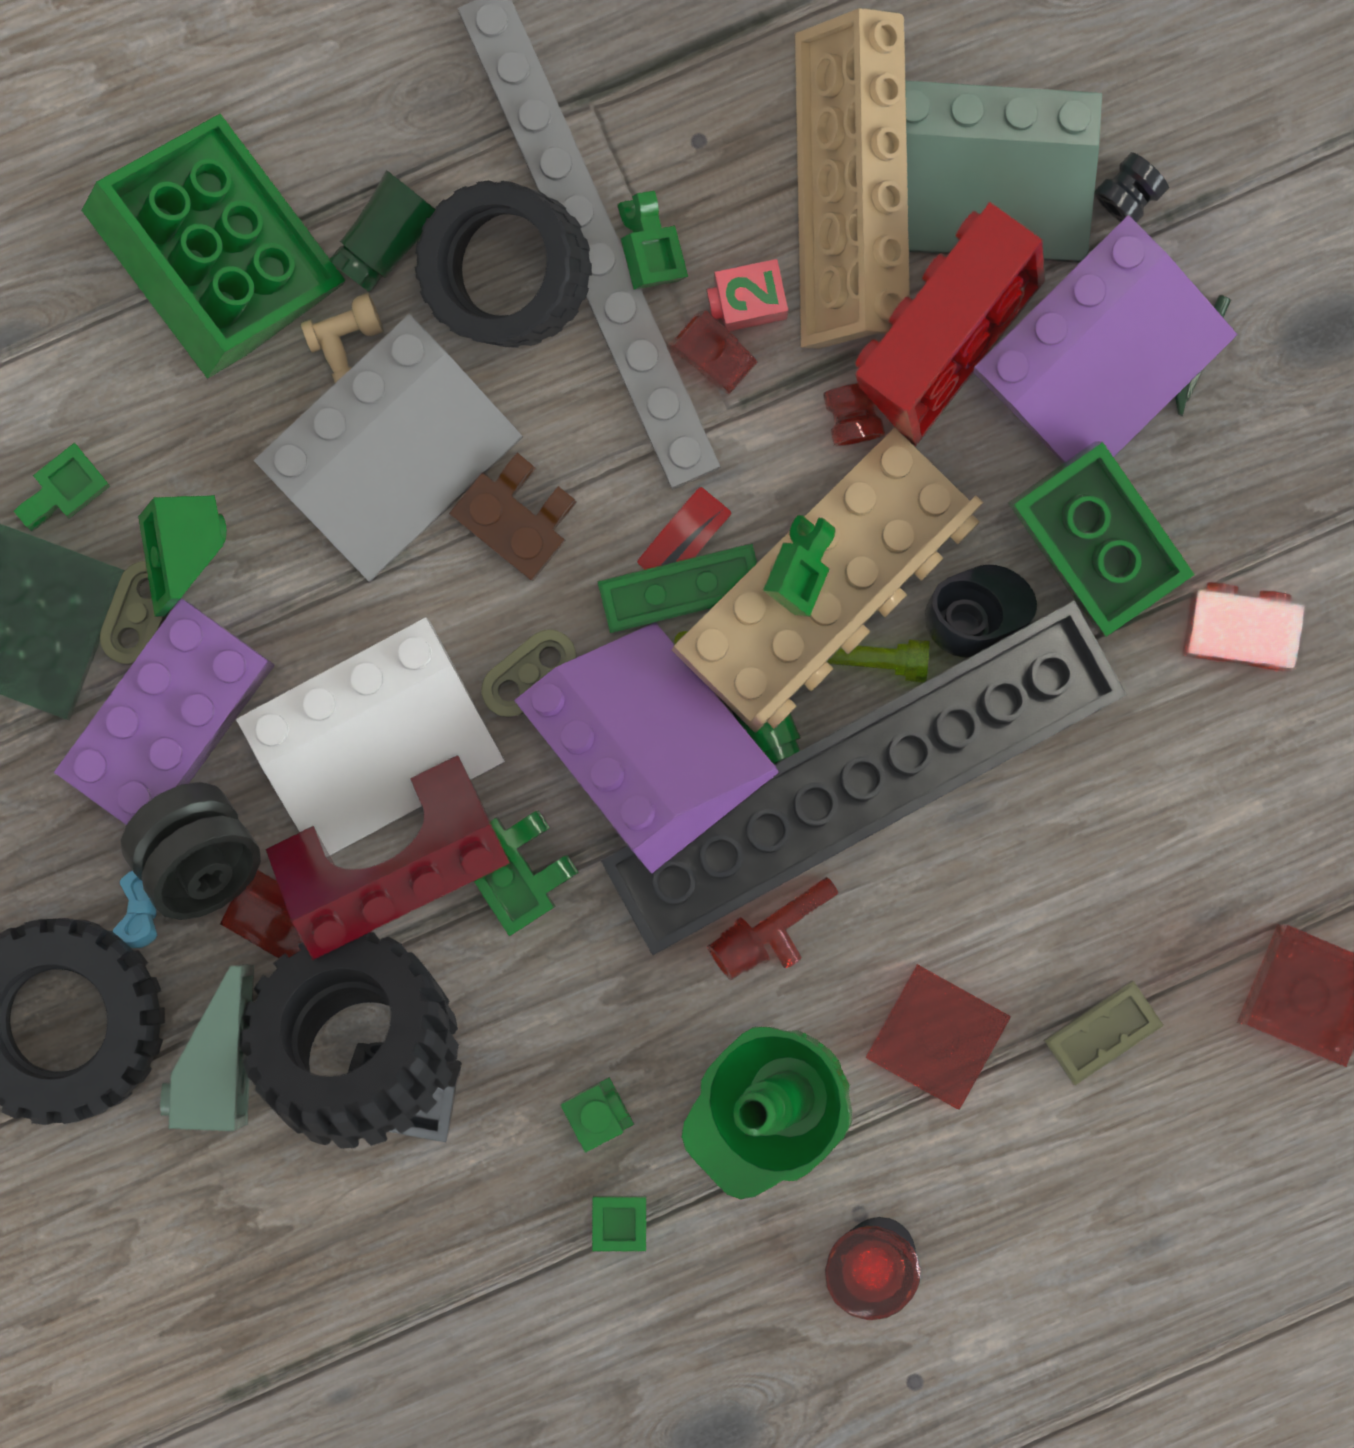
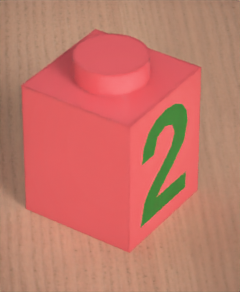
[706,259,788,332]

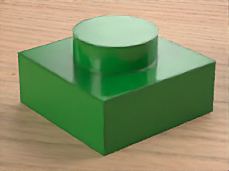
[592,1196,647,1252]

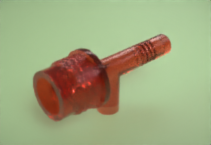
[707,877,838,980]

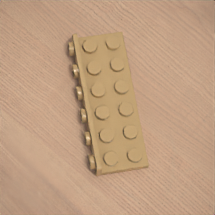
[795,8,910,349]
[672,427,984,733]

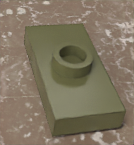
[1043,980,1164,1085]

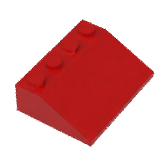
[855,202,1045,447]

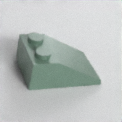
[160,964,254,1131]

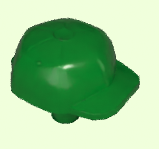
[681,1027,852,1200]

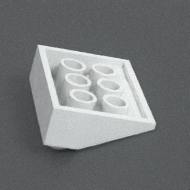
[236,617,505,856]

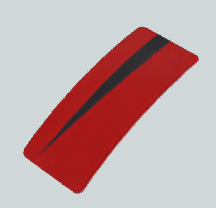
[637,487,731,569]

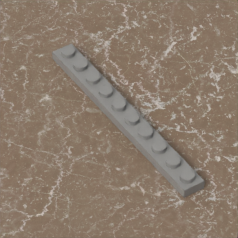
[458,0,720,490]

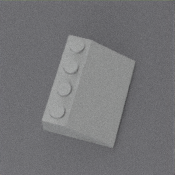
[253,313,523,582]

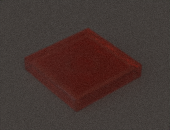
[865,964,1011,1110]

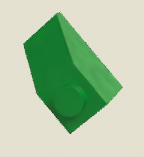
[138,495,227,617]

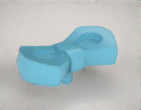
[113,871,157,948]

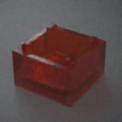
[1237,924,1354,1067]

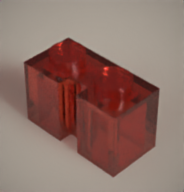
[1182,582,1305,673]

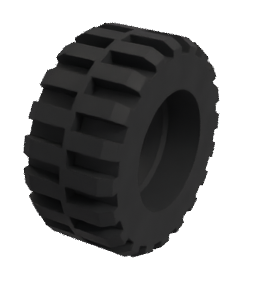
[0,918,165,1125]
[240,932,459,1148]

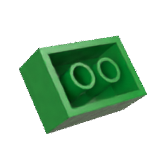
[1008,441,1195,637]

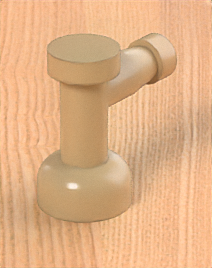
[301,292,384,383]

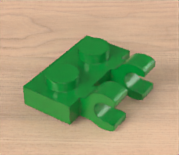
[474,810,579,936]

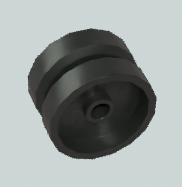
[121,782,261,920]

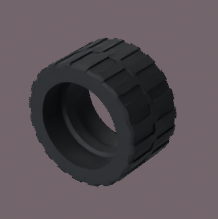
[415,180,592,348]

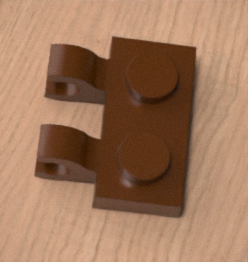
[449,453,577,581]

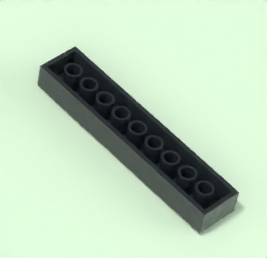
[600,600,1127,956]

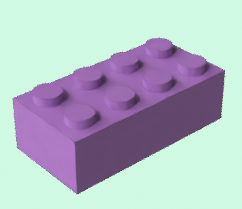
[54,598,275,825]

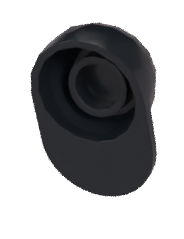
[925,564,1037,658]

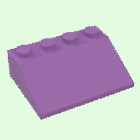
[973,215,1238,463]
[514,622,779,874]

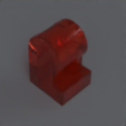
[667,310,758,395]

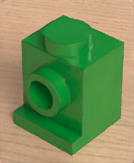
[560,1077,634,1153]

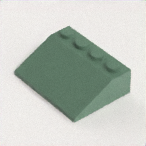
[905,80,1102,263]

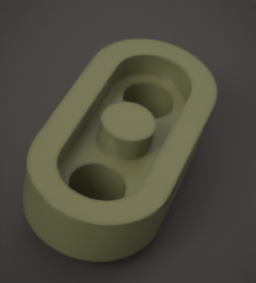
[100,561,168,665]
[481,630,577,718]

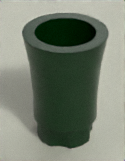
[329,170,436,293]

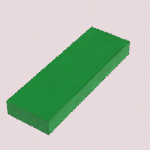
[597,543,757,633]

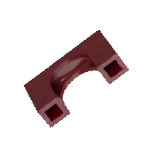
[265,755,510,960]

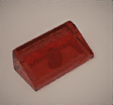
[220,870,303,958]

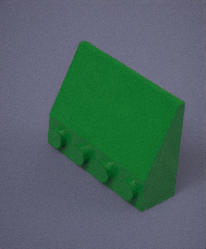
[81,114,346,379]

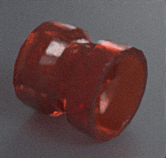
[823,383,885,446]

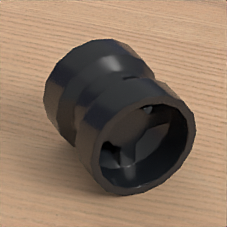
[1094,152,1169,223]

